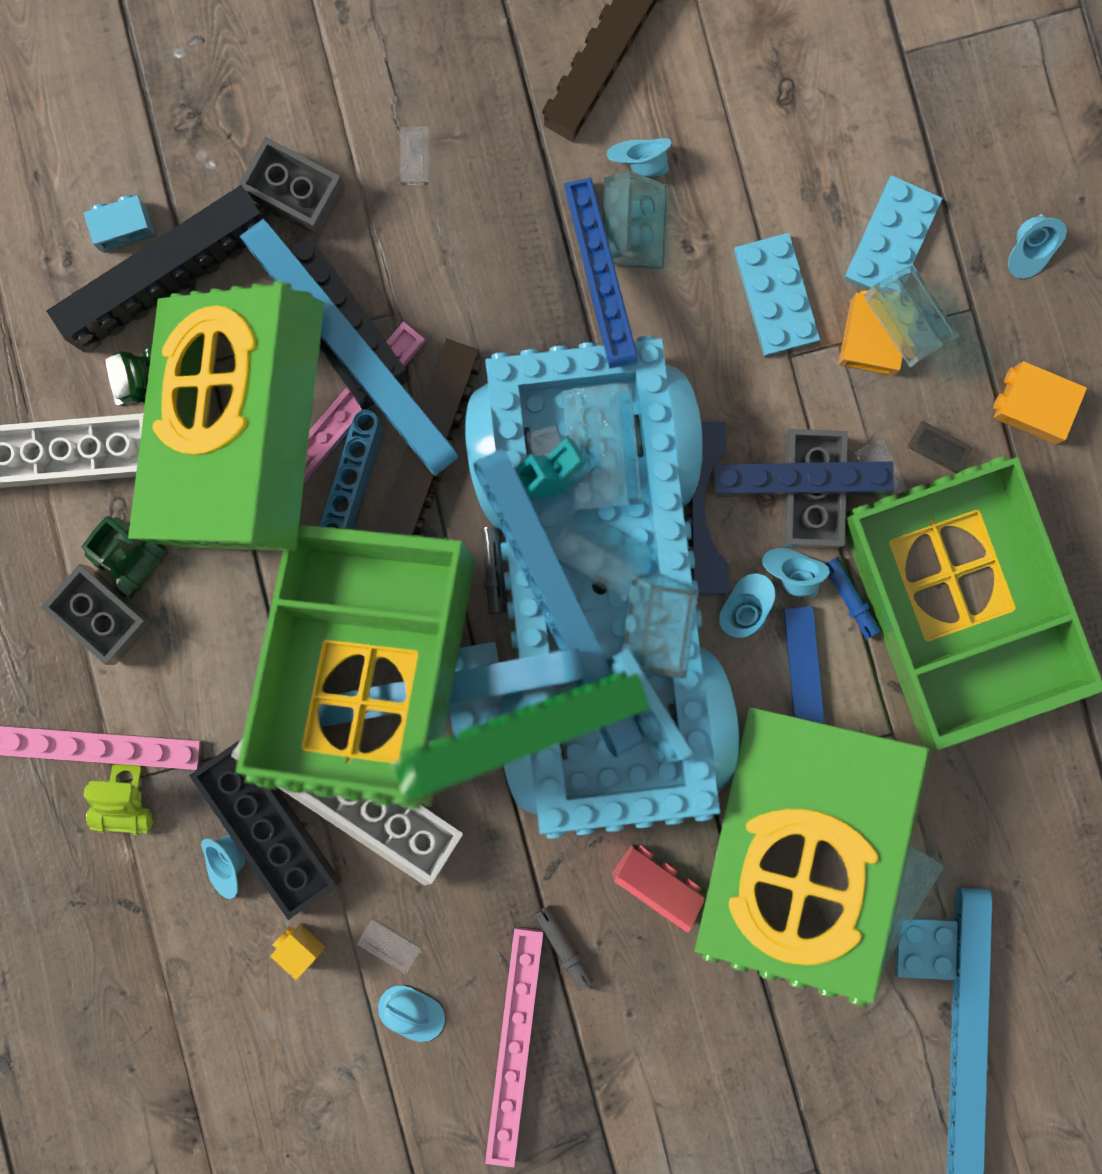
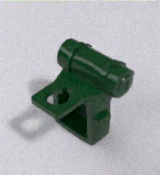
[105,346,152,406]
[81,516,169,598]

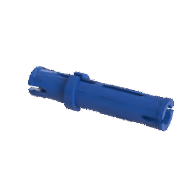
[825,557,882,639]

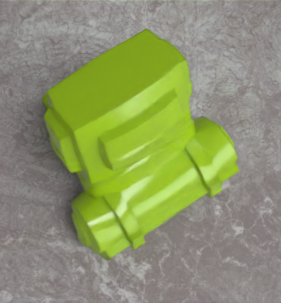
[84,764,154,835]

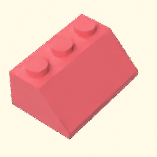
[612,845,705,933]

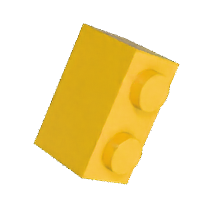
[270,923,326,980]

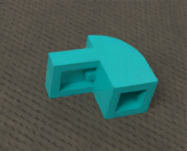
[515,438,587,499]

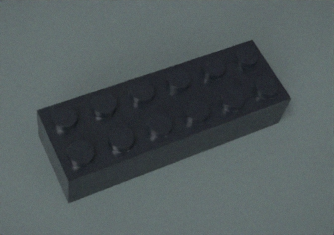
[262,235,410,410]
[189,741,341,920]

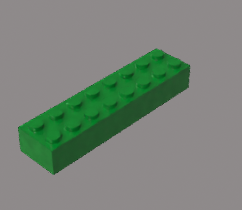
[392,671,651,799]

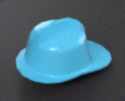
[606,138,672,177]
[1008,214,1067,279]
[762,548,829,598]
[719,573,775,638]
[201,834,246,899]
[378,985,445,1042]

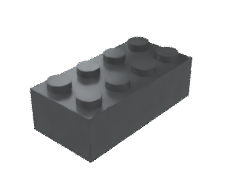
[781,429,848,549]

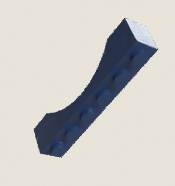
[685,421,729,595]
[715,461,894,497]

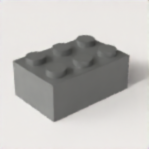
[238,137,345,236]
[40,564,153,665]

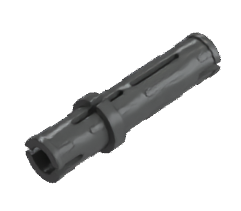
[481,527,507,614]
[533,905,594,991]

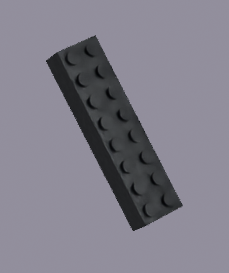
[46,185,264,352]

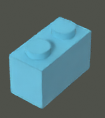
[83,195,155,252]

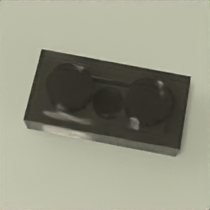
[907,421,973,474]

